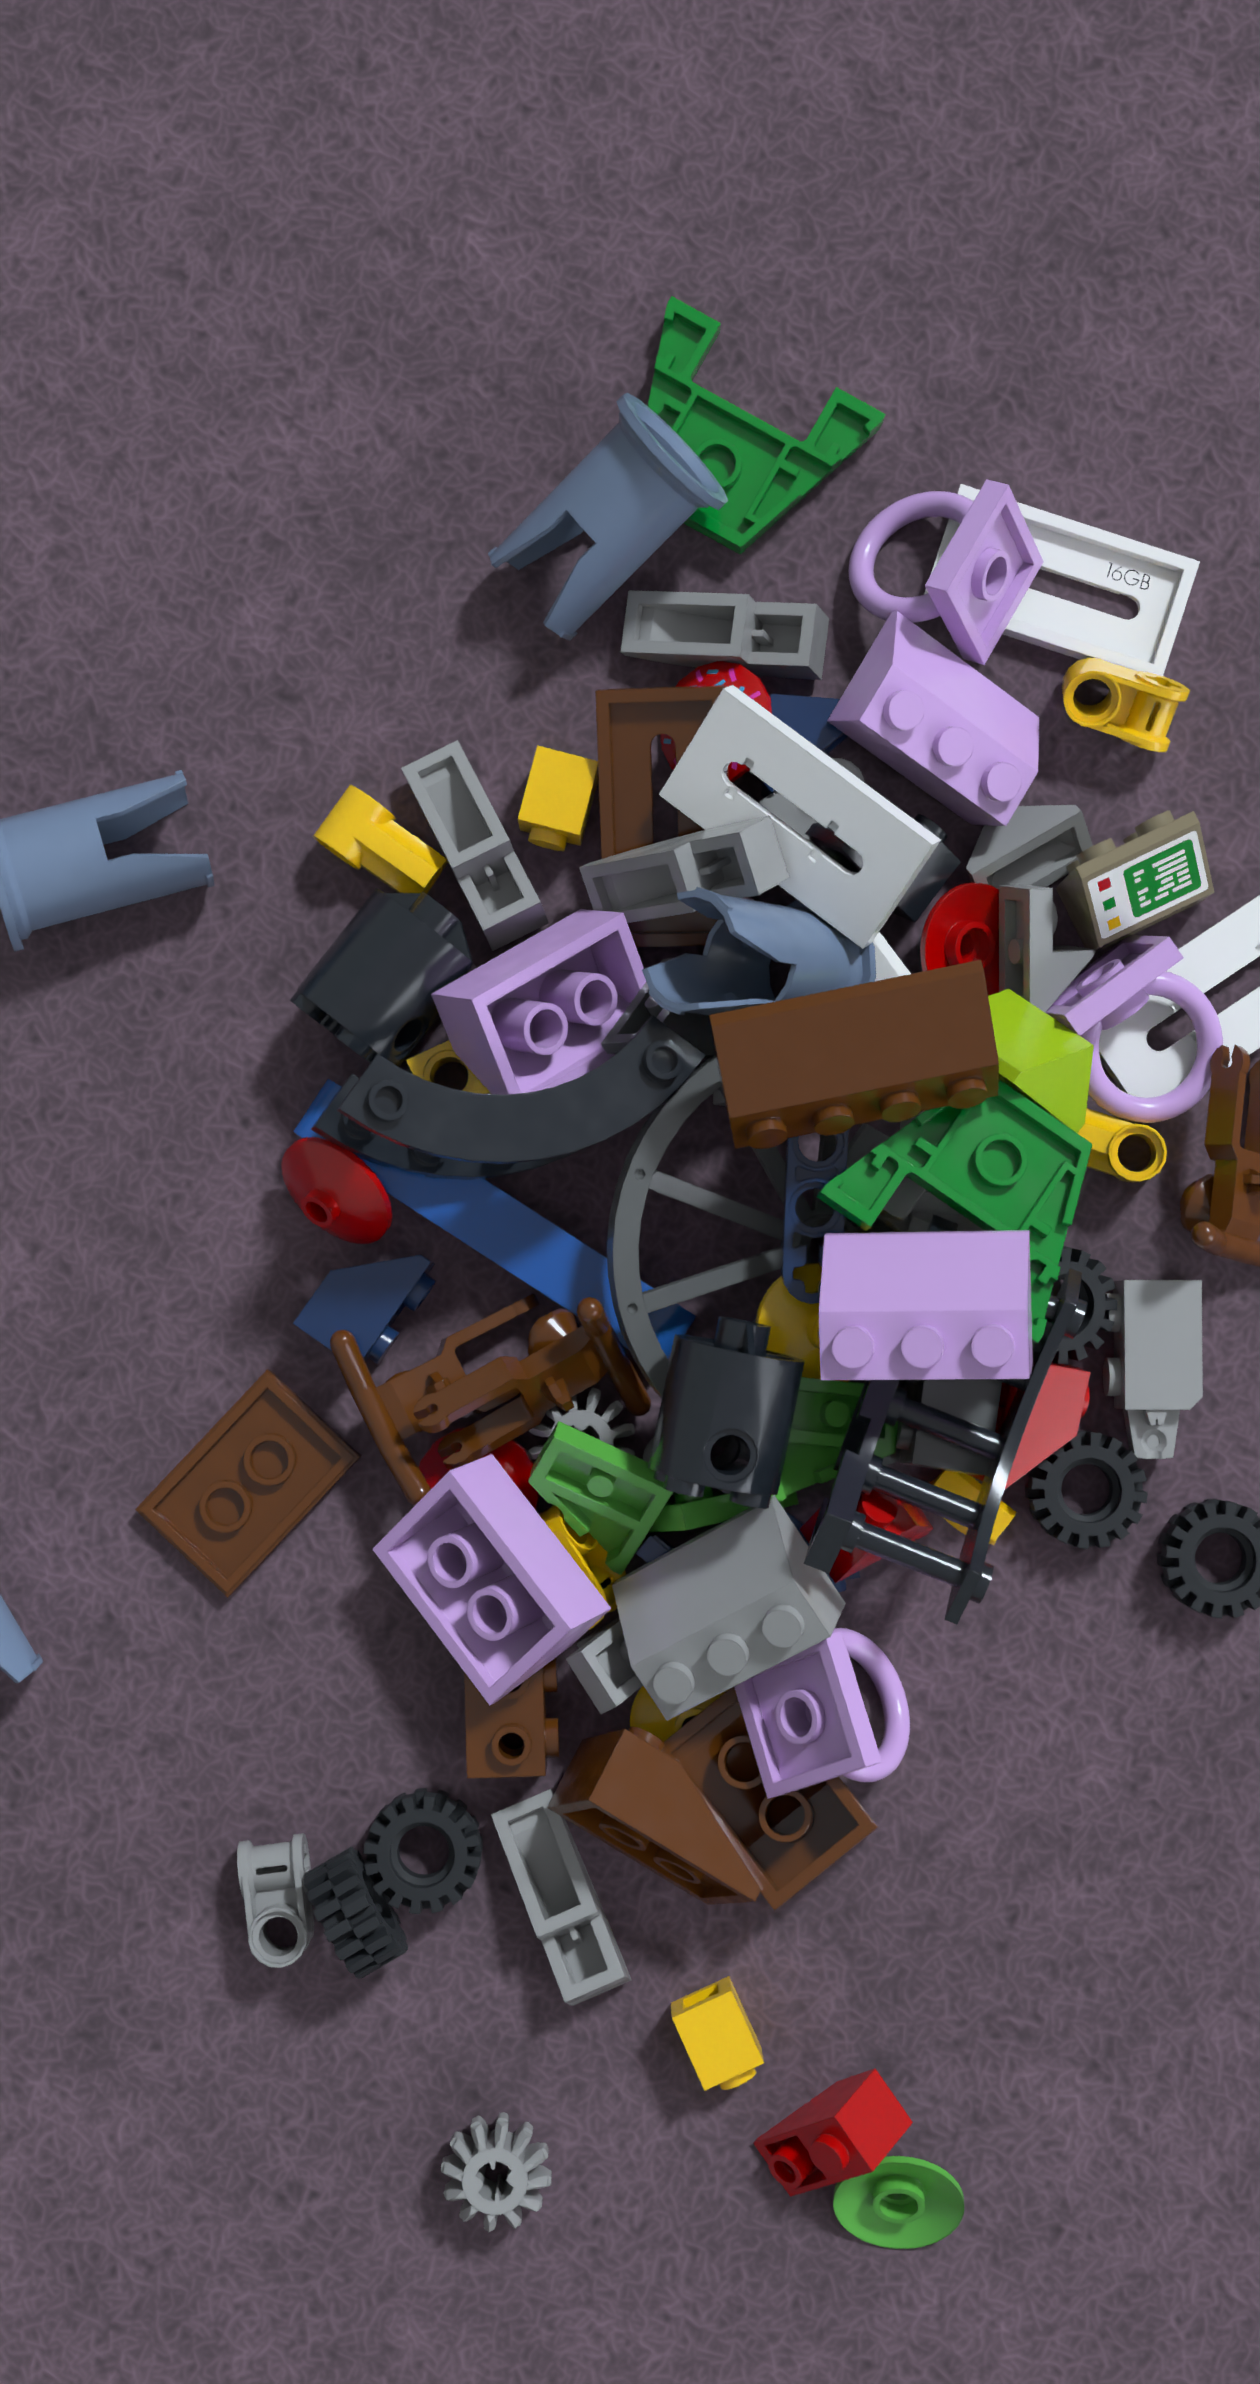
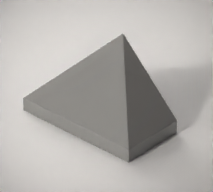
[966,805,1093,889]

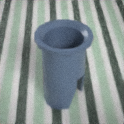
[488,393,728,641]
[0,770,215,952]
[642,887,876,1015]

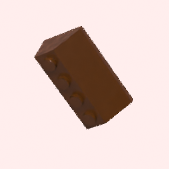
[709,960,999,1149]

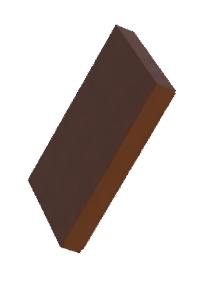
[135,1369,361,1598]

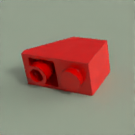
[753,2068,913,2197]

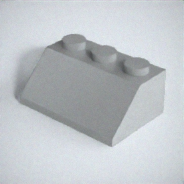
[612,1495,846,1721]

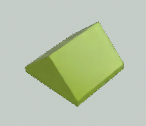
[988,989,1094,1133]

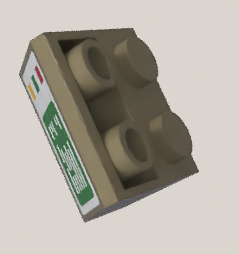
[1056,810,1214,953]

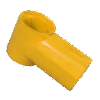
[312,785,448,894]
[1077,1108,1167,1183]

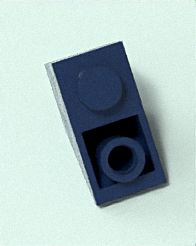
[293,1255,436,1364]

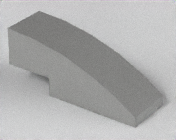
[621,590,829,680]
[401,740,549,951]
[579,816,790,923]
[491,1789,631,2006]

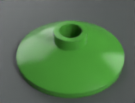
[833,2156,964,2249]

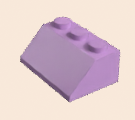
[827,611,1039,826]
[431,909,646,1095]
[819,1230,1033,1380]
[373,1454,611,1705]

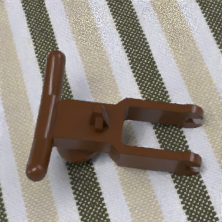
[1180,1045,1260,1267]
[330,1293,540,1506]
[413,1297,651,1470]

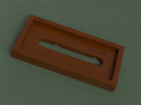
[595,685,729,947]

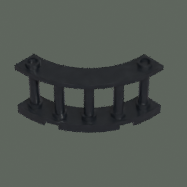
[311,1016,705,1180]
[804,1214,1087,1625]

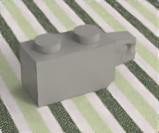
[1103,1280,1203,1459]

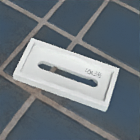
[924,484,1200,676]
[659,685,941,949]
[1099,895,1260,1124]

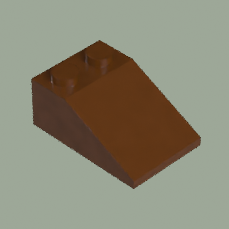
[662,1687,879,1911]
[547,1727,761,1905]

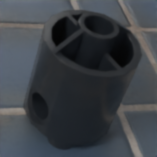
[290,888,477,1067]
[648,1316,804,1509]

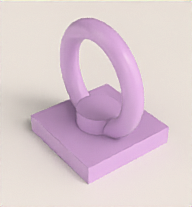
[848,479,1044,665]
[1046,935,1223,1123]
[734,1628,910,1799]

